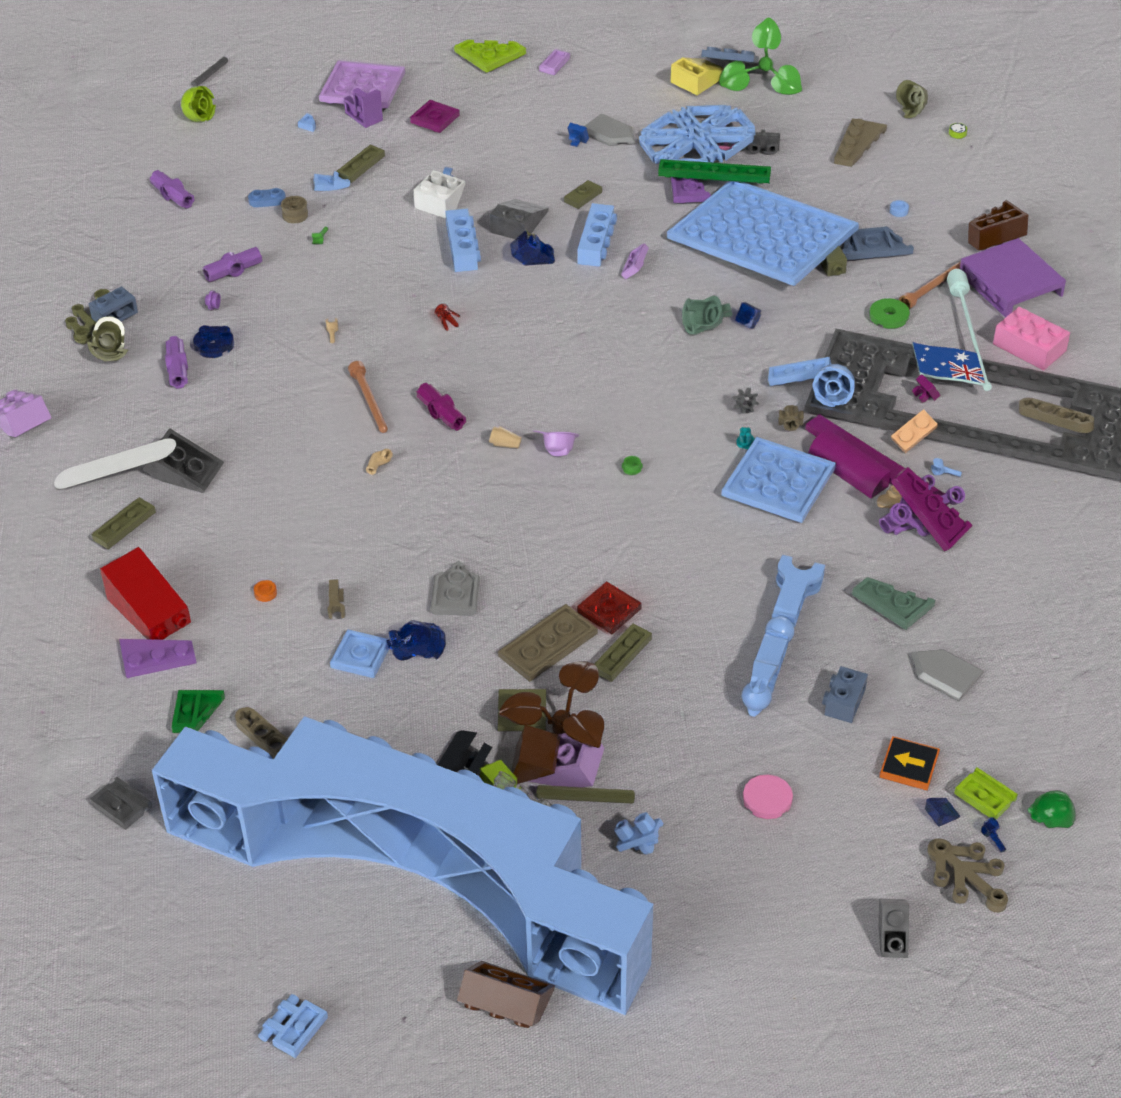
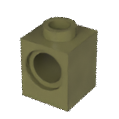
[820,246,847,276]

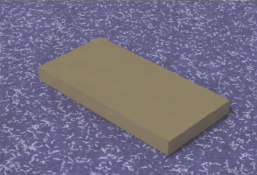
[498,604,598,682]

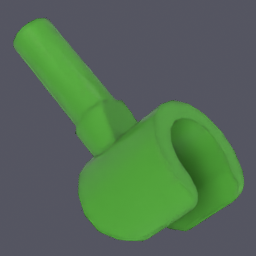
[312,227,328,244]

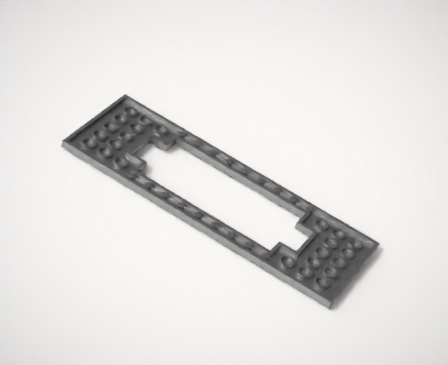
[805,328,1121,480]

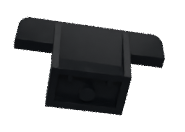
[437,730,493,775]

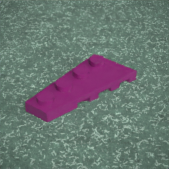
[890,467,973,552]

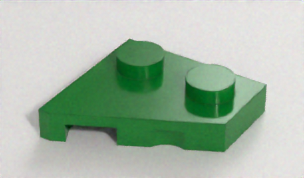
[171,690,225,733]

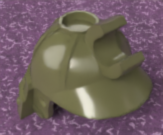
[896,80,928,118]
[87,316,128,362]

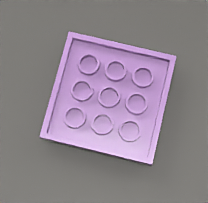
[319,60,405,109]

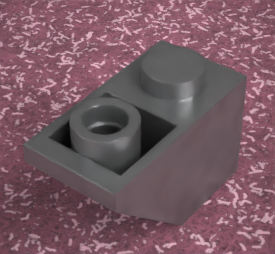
[878,899,909,958]

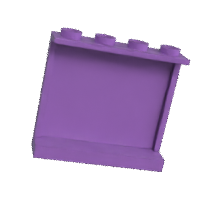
[960,238,1066,317]

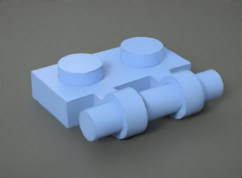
[258,994,328,1059]

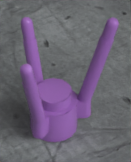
[879,511,915,535]

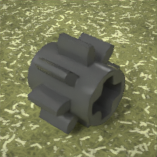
[732,388,759,413]

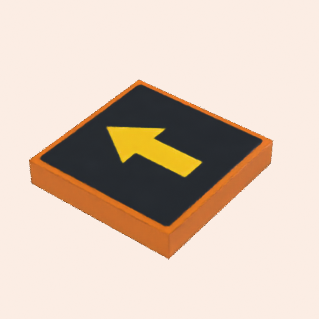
[879,736,940,791]

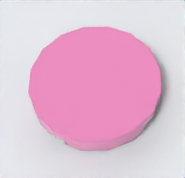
[743,774,793,819]

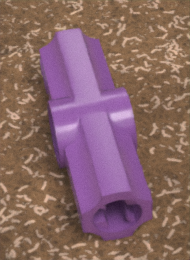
[150,170,195,209]
[202,247,263,282]
[165,336,188,389]

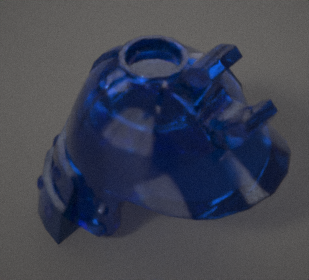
[386,620,446,661]

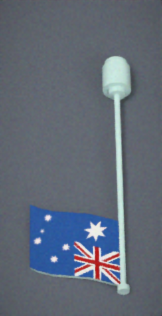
[912,269,992,391]

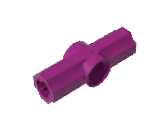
[416,382,466,431]

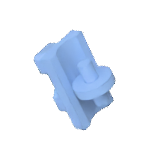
[614,812,664,855]

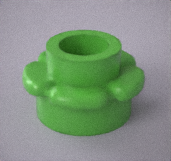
[622,456,643,475]

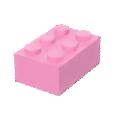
[993,307,1070,371]

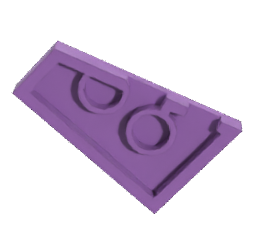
[670,177,711,204]
[119,639,197,678]

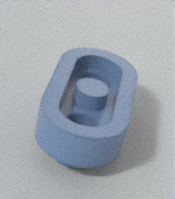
[248,188,286,207]

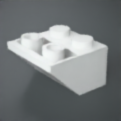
[414,170,465,218]

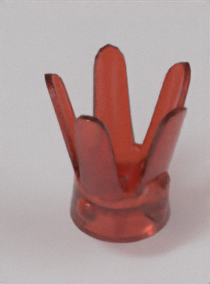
[435,303,461,331]

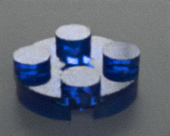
[193,325,234,358]

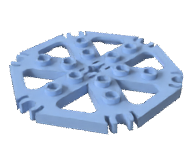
[639,105,756,164]

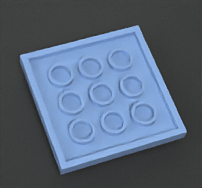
[722,437,836,523]

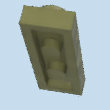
[336,144,385,183]
[91,497,156,550]
[594,623,652,682]

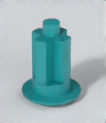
[736,427,755,450]

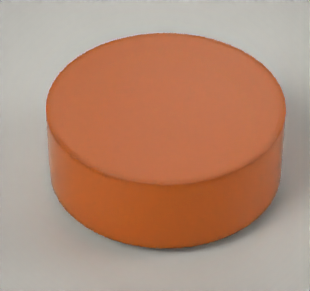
[254,580,277,602]

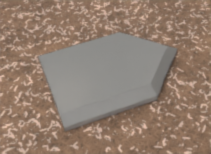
[584,113,635,146]
[430,561,480,616]
[910,649,984,701]

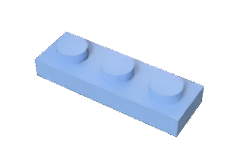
[768,357,831,386]

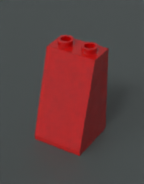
[100,547,191,640]

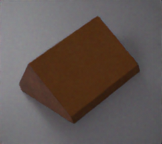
[511,725,560,784]

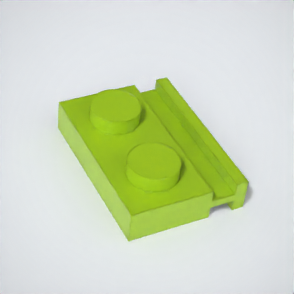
[954,767,1018,821]

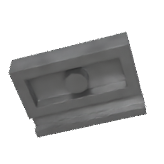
[90,777,152,830]

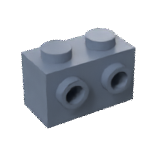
[88,286,138,322]
[822,666,868,723]

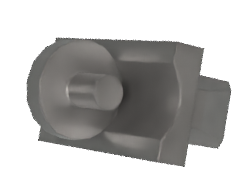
[746,129,780,154]

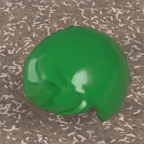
[1027,790,1076,828]

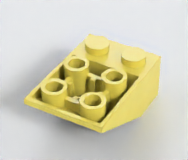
[671,57,724,95]

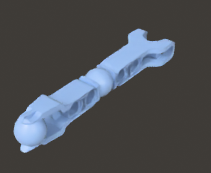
[741,555,825,717]

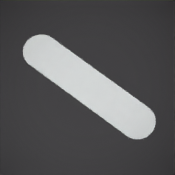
[54,438,176,489]

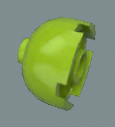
[181,86,216,122]

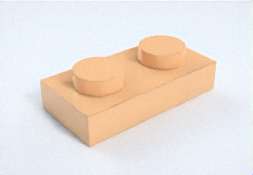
[891,409,938,453]

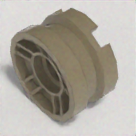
[281,196,308,224]

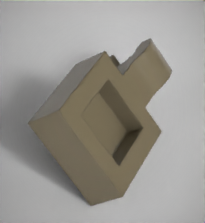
[327,579,346,619]

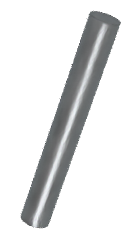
[191,56,228,87]

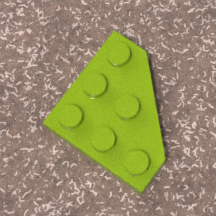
[454,40,526,73]

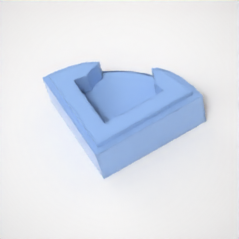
[298,113,316,132]

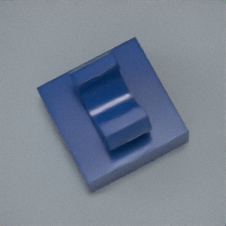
[567,122,589,147]

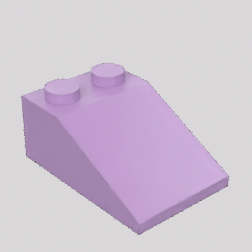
[529,733,604,787]

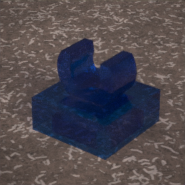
[735,302,762,329]

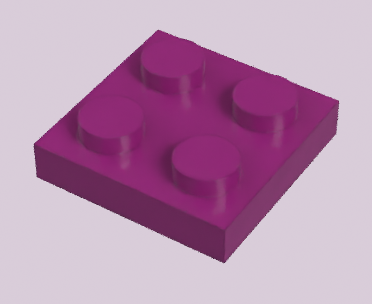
[410,100,460,133]

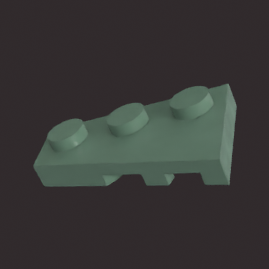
[852,577,936,630]

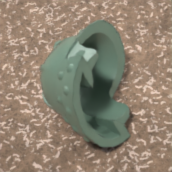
[682,295,733,335]

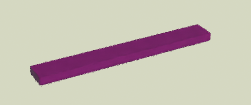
[805,414,949,505]

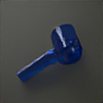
[981,817,1006,853]

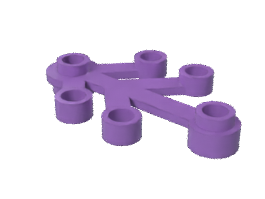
[890,474,965,536]

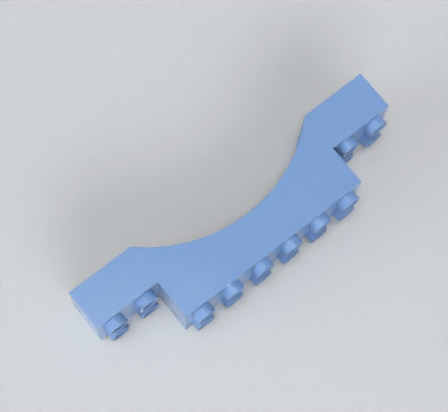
[152,716,653,1015]

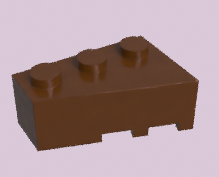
[968,200,1028,251]

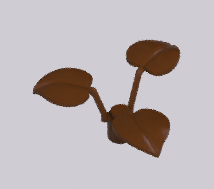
[499,661,604,748]

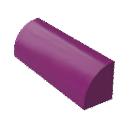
[808,428,891,499]

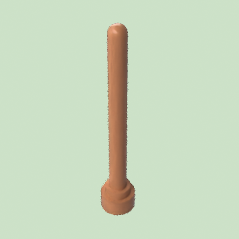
[899,261,961,310]
[348,361,388,433]

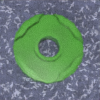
[869,298,910,329]

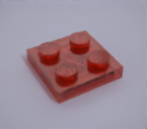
[577,581,642,635]

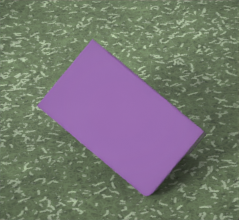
[344,88,383,128]

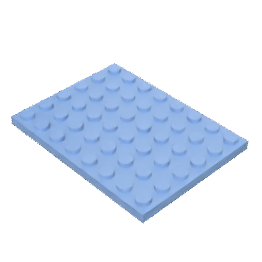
[667,181,859,286]

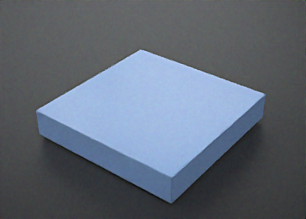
[330,629,391,678]

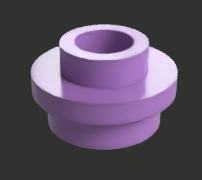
[205,290,221,310]

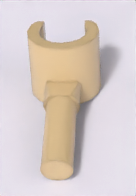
[326,318,338,343]

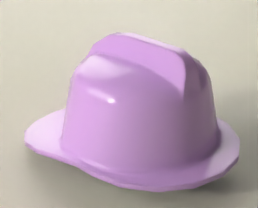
[533,431,579,457]

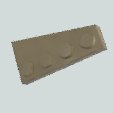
[834,118,887,167]

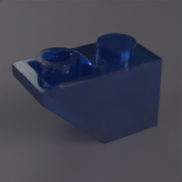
[510,230,555,266]

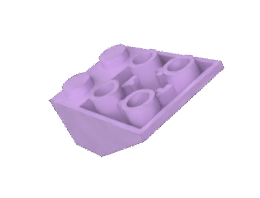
[0,390,51,437]

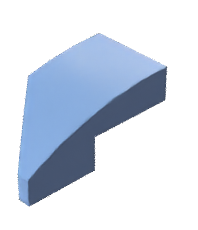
[313,171,350,191]

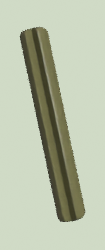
[536,785,635,804]

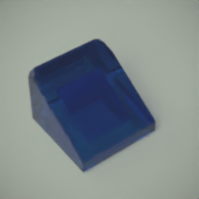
[925,798,960,827]

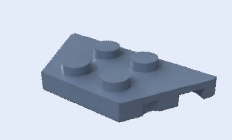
[843,226,914,260]

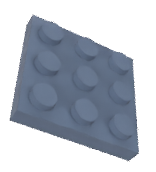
[701,47,759,64]

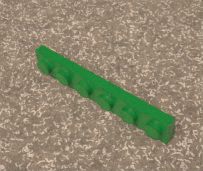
[658,159,771,184]

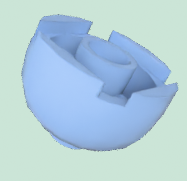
[812,364,855,407]

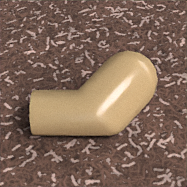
[366,448,393,475]

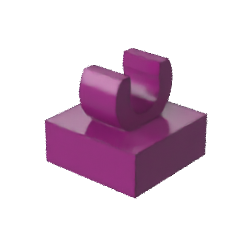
[912,374,941,403]

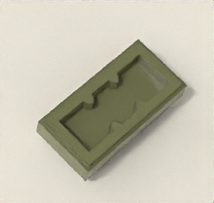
[564,180,602,209]

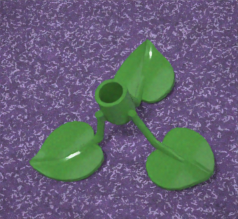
[719,17,802,95]

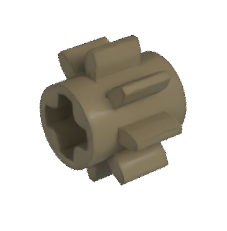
[778,405,804,431]

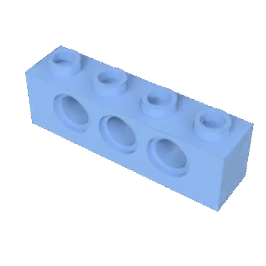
[578,203,617,267]
[445,208,481,272]

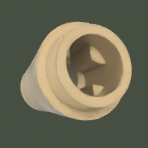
[489,426,522,449]

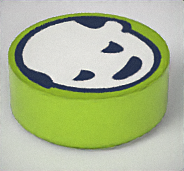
[949,123,968,139]

